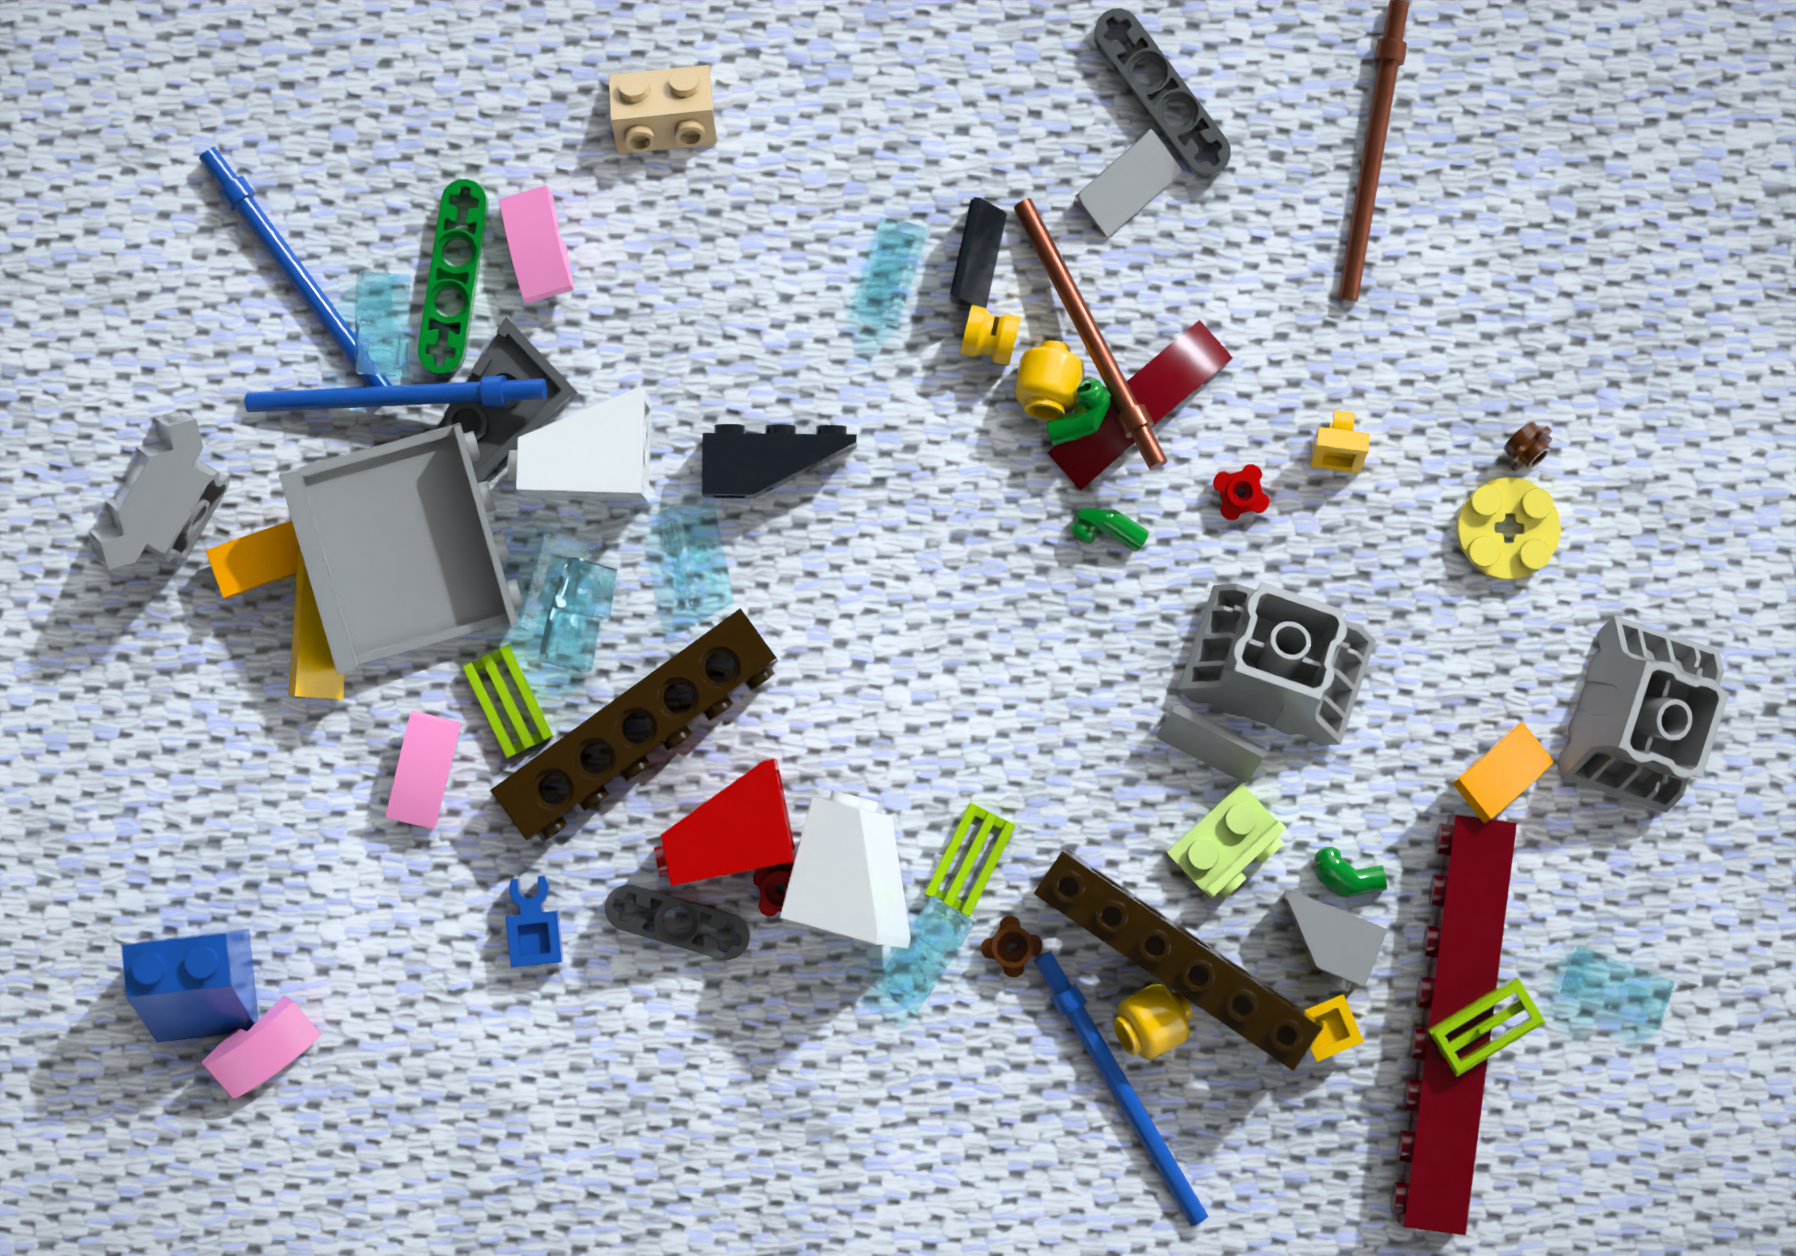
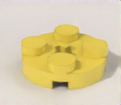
[1456,477,1561,580]

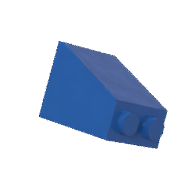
[121,929,259,1042]

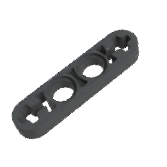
[1094,8,1231,178]

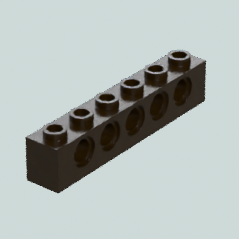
[490,608,778,842]
[1033,849,1324,1072]

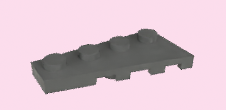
[436,317,578,483]

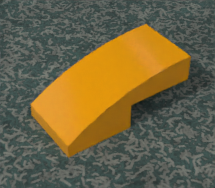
[205,521,299,599]
[1452,721,1554,823]

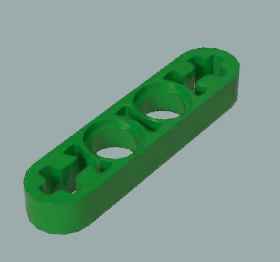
[418,179,489,376]

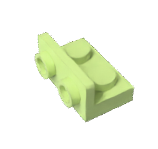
[1166,783,1286,898]

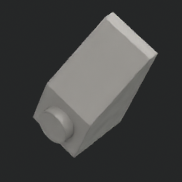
[1283,889,1388,991]

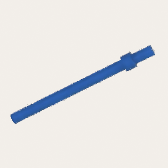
[199,147,393,387]
[245,375,547,412]
[1033,950,1208,1227]

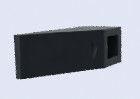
[702,424,857,499]

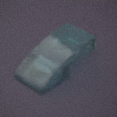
[355,271,411,377]
[538,557,617,673]
[873,895,975,1015]
[1559,945,1676,1030]

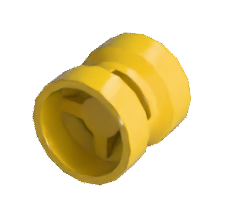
[960,305,1021,366]

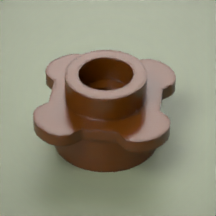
[1504,422,1552,472]
[981,916,1043,977]

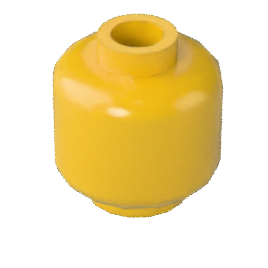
[1014,341,1085,420]
[1113,983,1193,1060]

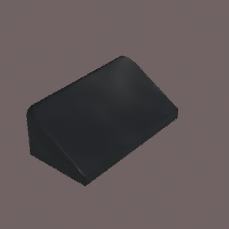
[949,197,1007,308]

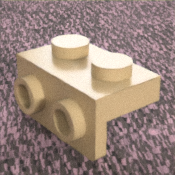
[609,65,717,154]

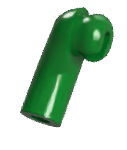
[1047,379,1111,446]
[1069,508,1149,552]
[1314,847,1387,897]

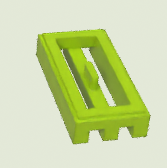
[462,644,554,758]
[924,802,1016,917]
[1427,977,1546,1076]

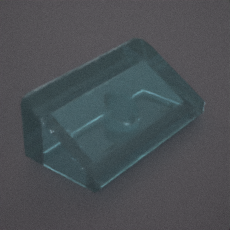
[850,217,929,328]
[655,502,734,613]
[518,530,597,643]

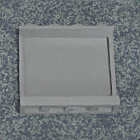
[279,423,524,675]

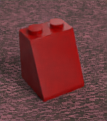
[654,758,796,886]

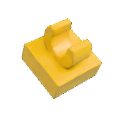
[1310,410,1370,474]
[1304,994,1364,1062]

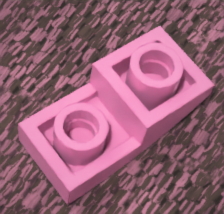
[499,185,574,304]
[385,711,461,830]
[201,996,321,1099]

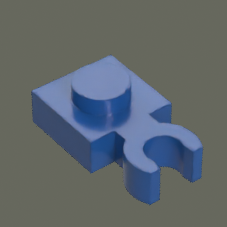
[506,876,564,968]

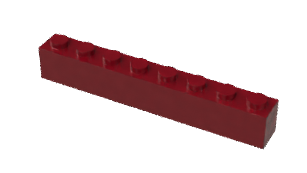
[1390,814,1517,1235]

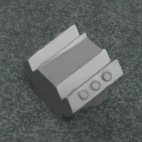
[89,411,230,571]
[1178,582,1376,745]
[1558,615,1730,813]

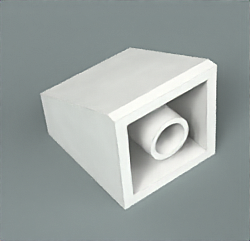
[508,389,652,502]
[780,790,911,949]

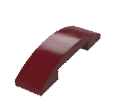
[1047,320,1233,491]

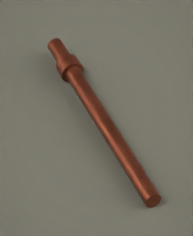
[1338,0,1409,302]
[1014,198,1168,471]

